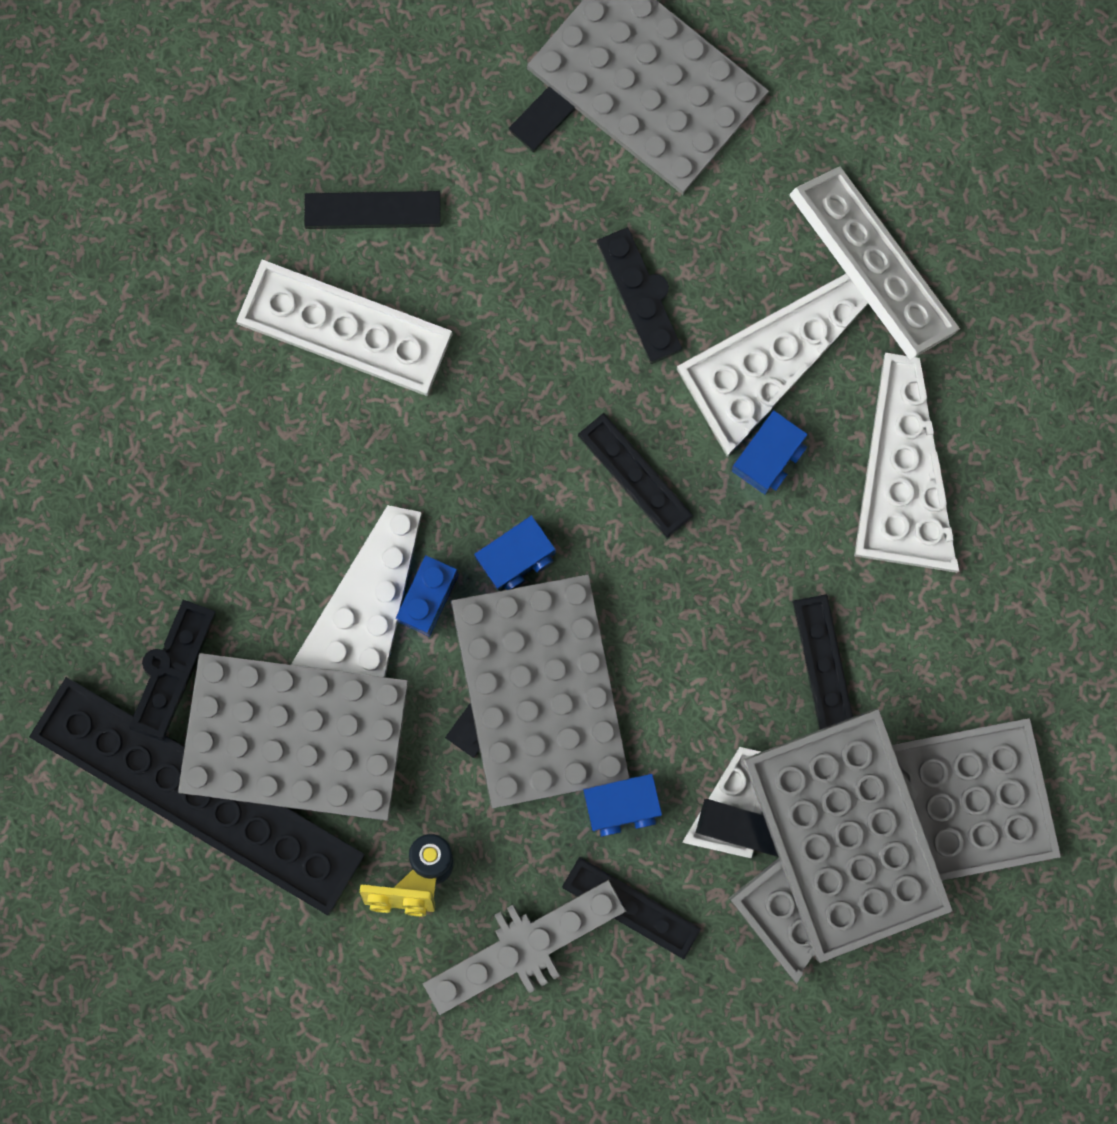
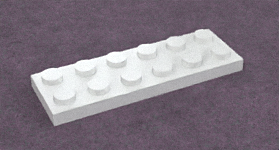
[789,166,960,360]
[236,260,453,396]

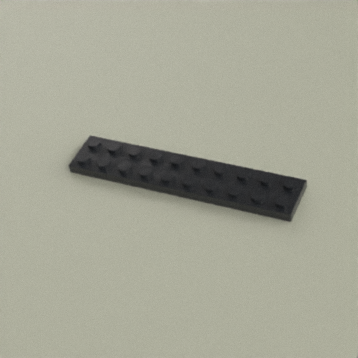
[29,677,366,916]

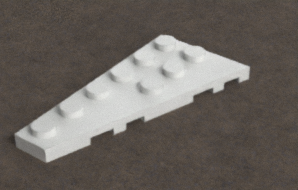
[677,273,869,457]
[854,353,959,573]
[291,505,422,677]

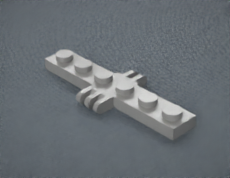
[423,879,626,1015]

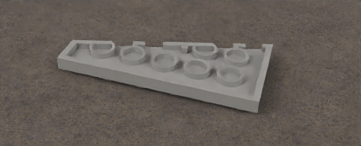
[729,771,919,984]

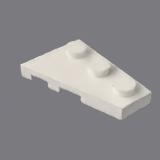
[682,747,762,859]

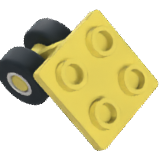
[360,834,454,917]

